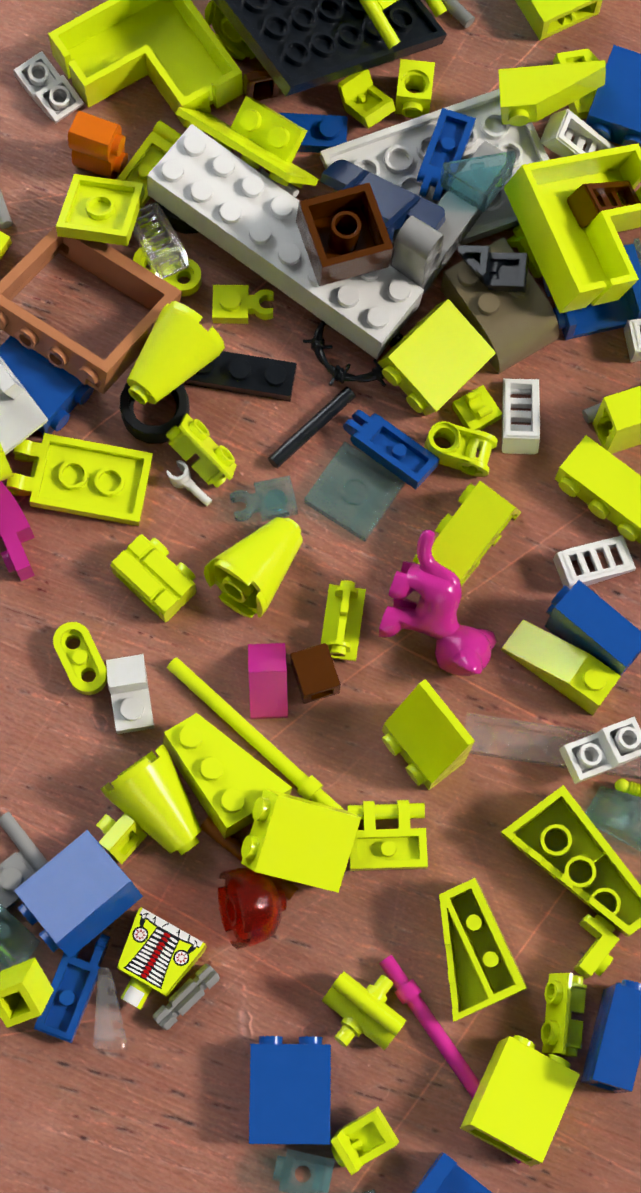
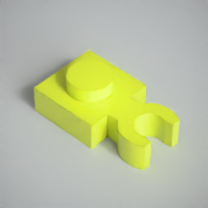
[212,285,274,324]

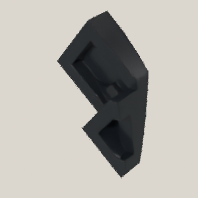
[458,245,529,293]

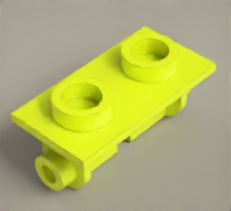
[165,413,237,488]
[321,580,366,662]
[541,973,587,1057]

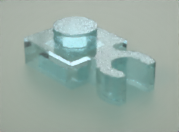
[230,475,298,522]

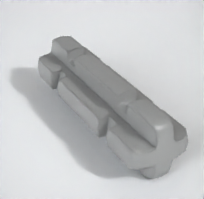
[153,964,220,1030]

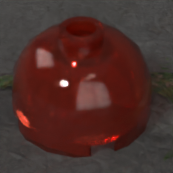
[217,868,287,949]

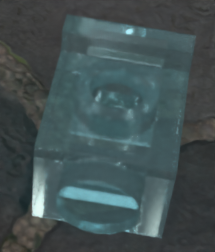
[272,1149,335,1193]

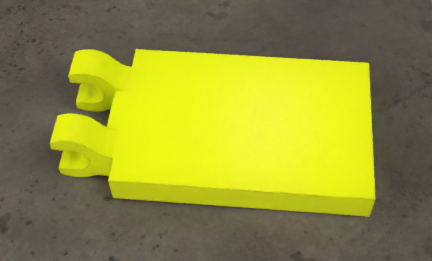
[6,433,153,526]

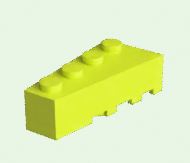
[501,785,641,937]

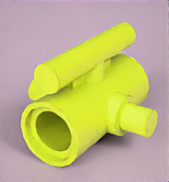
[322,971,407,1050]

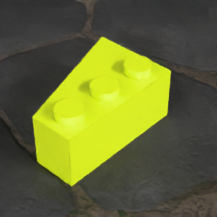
[413,481,521,587]
[163,713,292,839]
[439,878,528,1022]

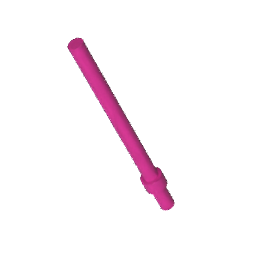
[379,954,521,1164]

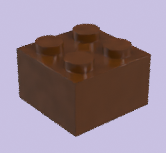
[296,182,394,286]

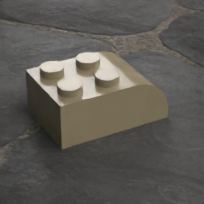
[440,237,559,374]

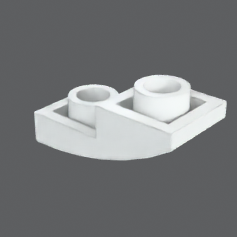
[14,51,84,124]
[559,716,641,784]

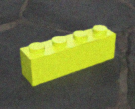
[555,435,641,544]

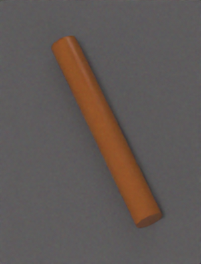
[200,816,299,901]

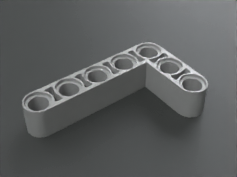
[392,141,516,294]

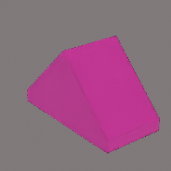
[248,643,288,719]

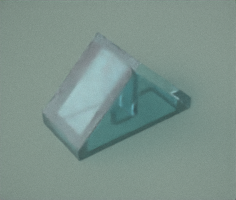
[440,151,516,212]
[585,786,641,852]

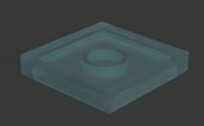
[304,442,405,542]

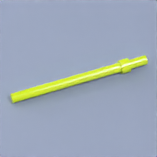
[167,657,343,809]

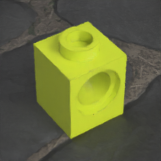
[394,59,435,118]

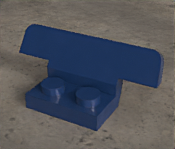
[320,160,446,242]

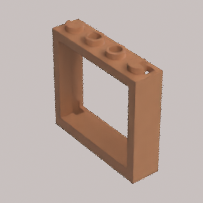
[0,226,182,395]

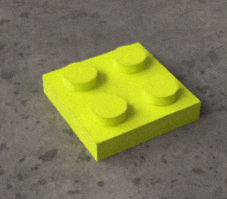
[56,174,145,246]

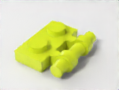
[347,800,428,871]

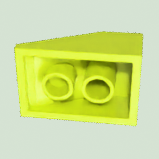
[382,679,475,790]

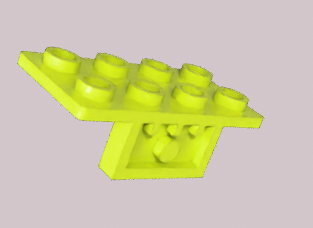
[175,96,319,188]

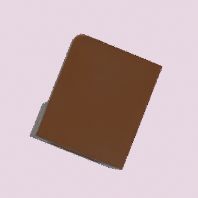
[290,643,341,704]

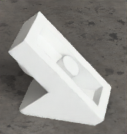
[106,654,155,734]

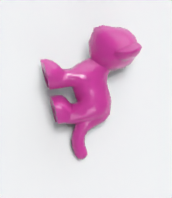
[379,529,497,676]

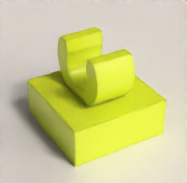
[452,385,503,431]
[96,813,147,865]

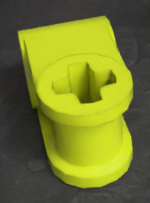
[424,421,498,477]

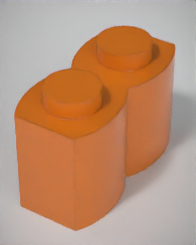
[68,110,128,179]

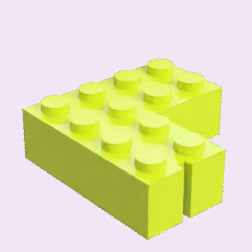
[48,0,243,127]
[504,143,641,313]

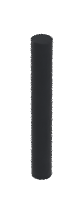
[268,386,356,469]

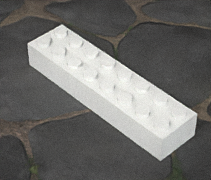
[147,124,424,359]

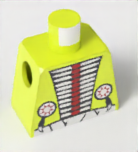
[117,907,207,1010]

